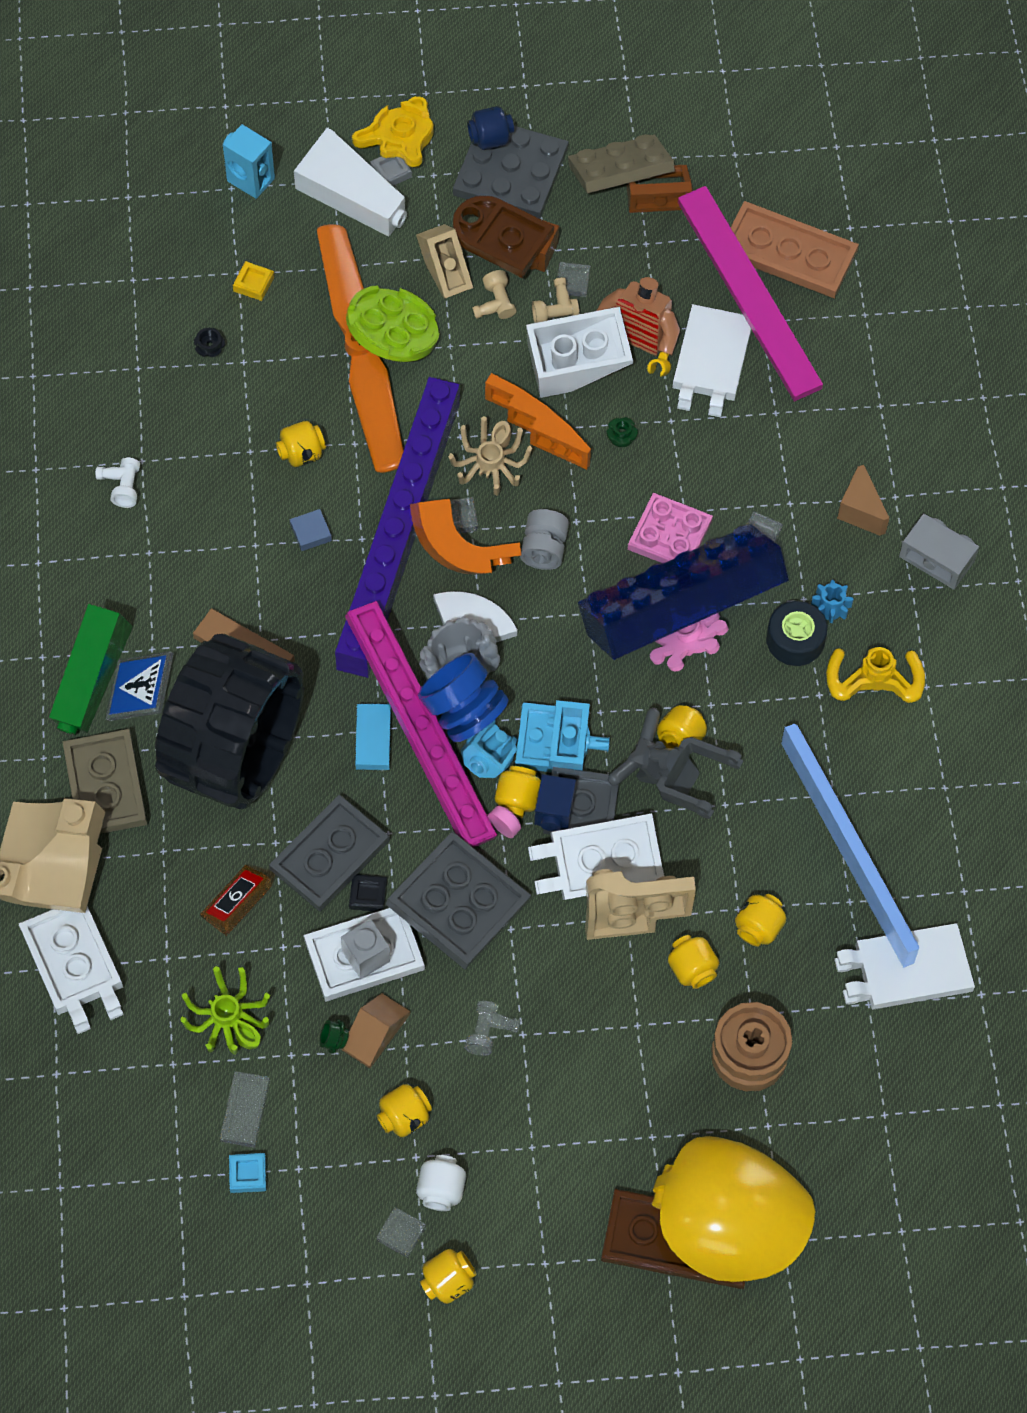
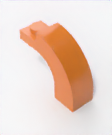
[410,499,521,575]

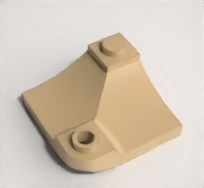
[0,798,105,913]
[585,869,696,940]

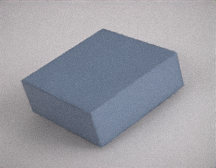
[290,509,332,551]

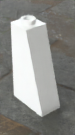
[294,128,407,237]

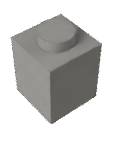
[341,919,390,979]

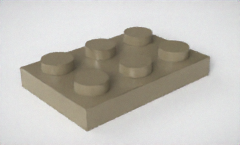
[568,134,675,193]
[62,729,147,834]

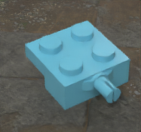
[515,700,610,772]

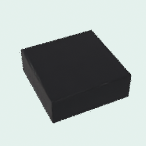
[349,875,387,912]

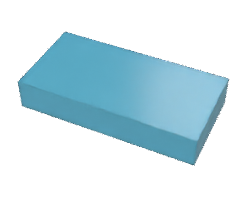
[355,704,391,770]

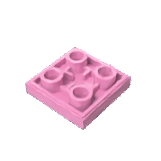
[628,493,713,573]

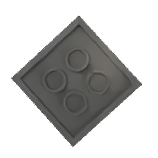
[453,126,569,219]
[386,831,531,970]

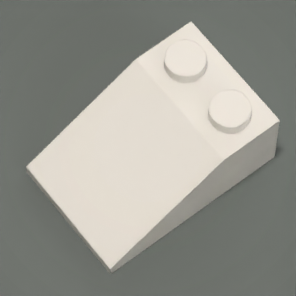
[526,307,633,398]

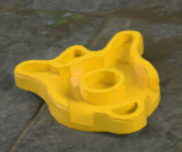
[352,96,434,167]

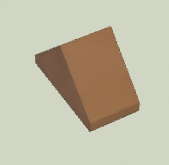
[837,465,889,536]
[341,993,411,1068]

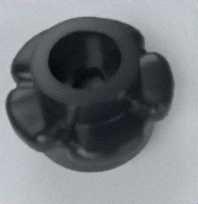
[194,327,225,357]

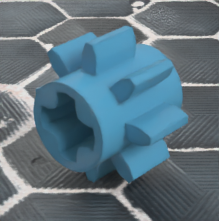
[811,580,853,623]

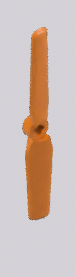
[317,224,403,473]

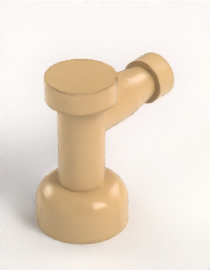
[472,270,516,319]
[532,278,579,323]

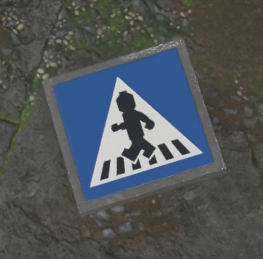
[105,651,174,721]

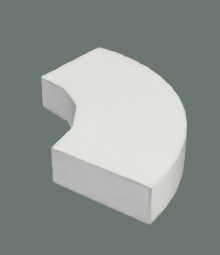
[433,592,517,642]

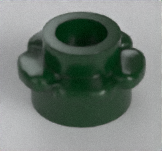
[606,417,638,447]
[319,1019,349,1054]

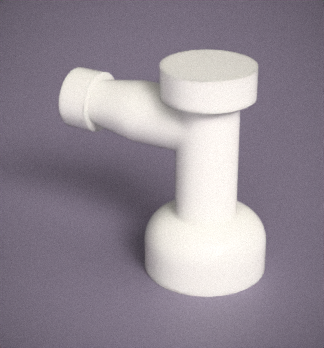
[96,457,140,508]

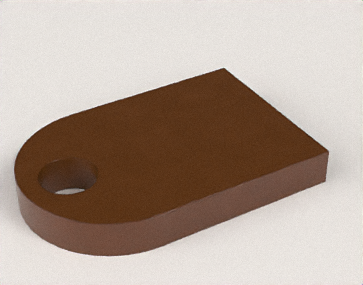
[453,196,554,278]

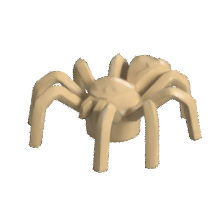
[448,416,532,496]

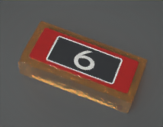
[200,865,271,936]

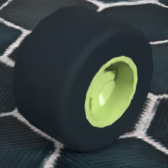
[766,601,828,666]

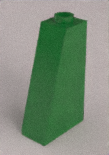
[49,604,133,735]

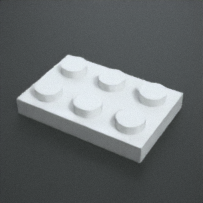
[304,908,425,1002]

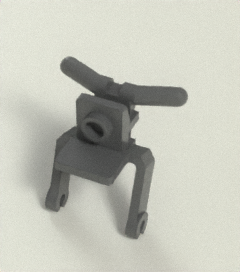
[608,708,743,819]

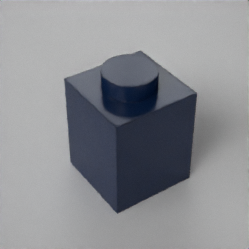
[534,774,576,832]

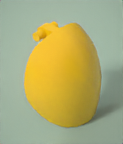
[652,1136,815,1282]

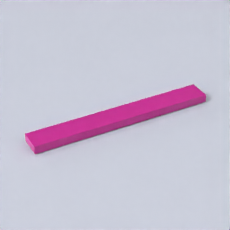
[678,186,823,402]
[345,601,497,848]

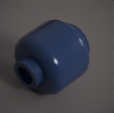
[467,106,514,150]

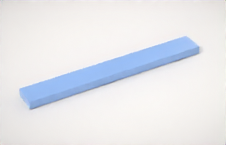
[781,724,919,968]

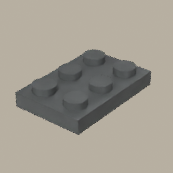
[269,795,390,912]

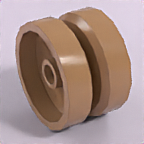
[711,1002,792,1092]

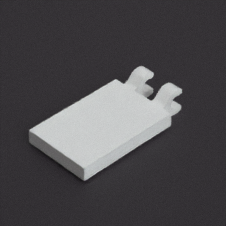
[672,304,751,418]
[528,813,664,900]
[19,906,123,1034]
[834,923,975,1010]

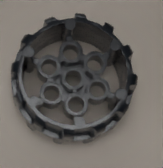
[155,634,304,809]

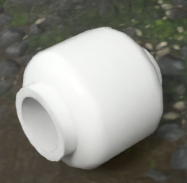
[416,1155,466,1211]

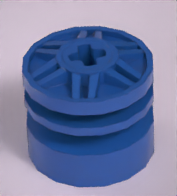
[418,653,509,742]

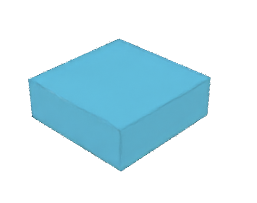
[229,1153,266,1193]

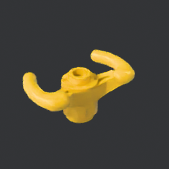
[826,647,925,703]

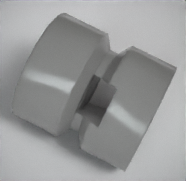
[520,509,569,570]

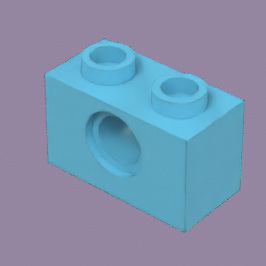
[223,124,275,199]

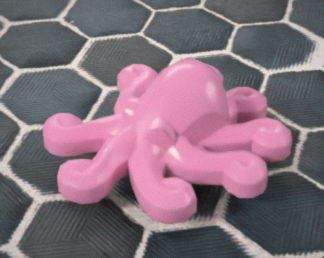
[650,603,729,672]

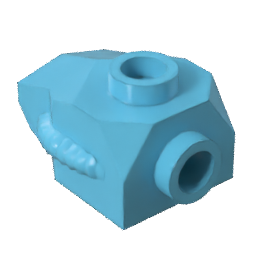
[461,720,518,778]

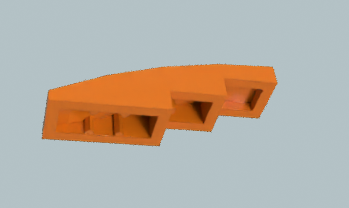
[485,373,591,470]

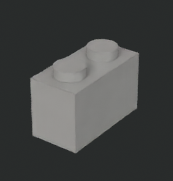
[899,513,979,590]

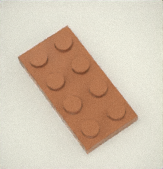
[731,201,859,299]

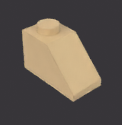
[416,224,473,298]

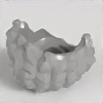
[419,617,500,679]

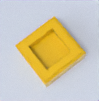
[233,261,274,301]

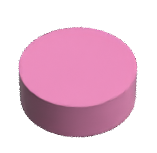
[488,806,521,838]

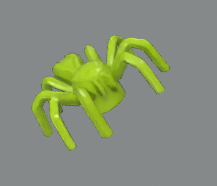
[180,966,270,1055]

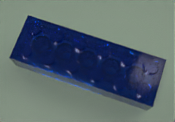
[578,524,789,660]

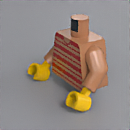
[596,277,680,377]

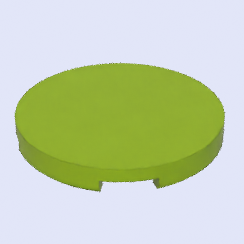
[346,285,440,362]

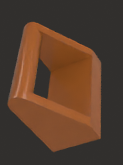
[626,165,692,213]

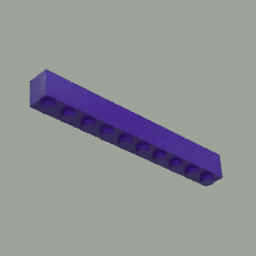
[335,377,460,678]

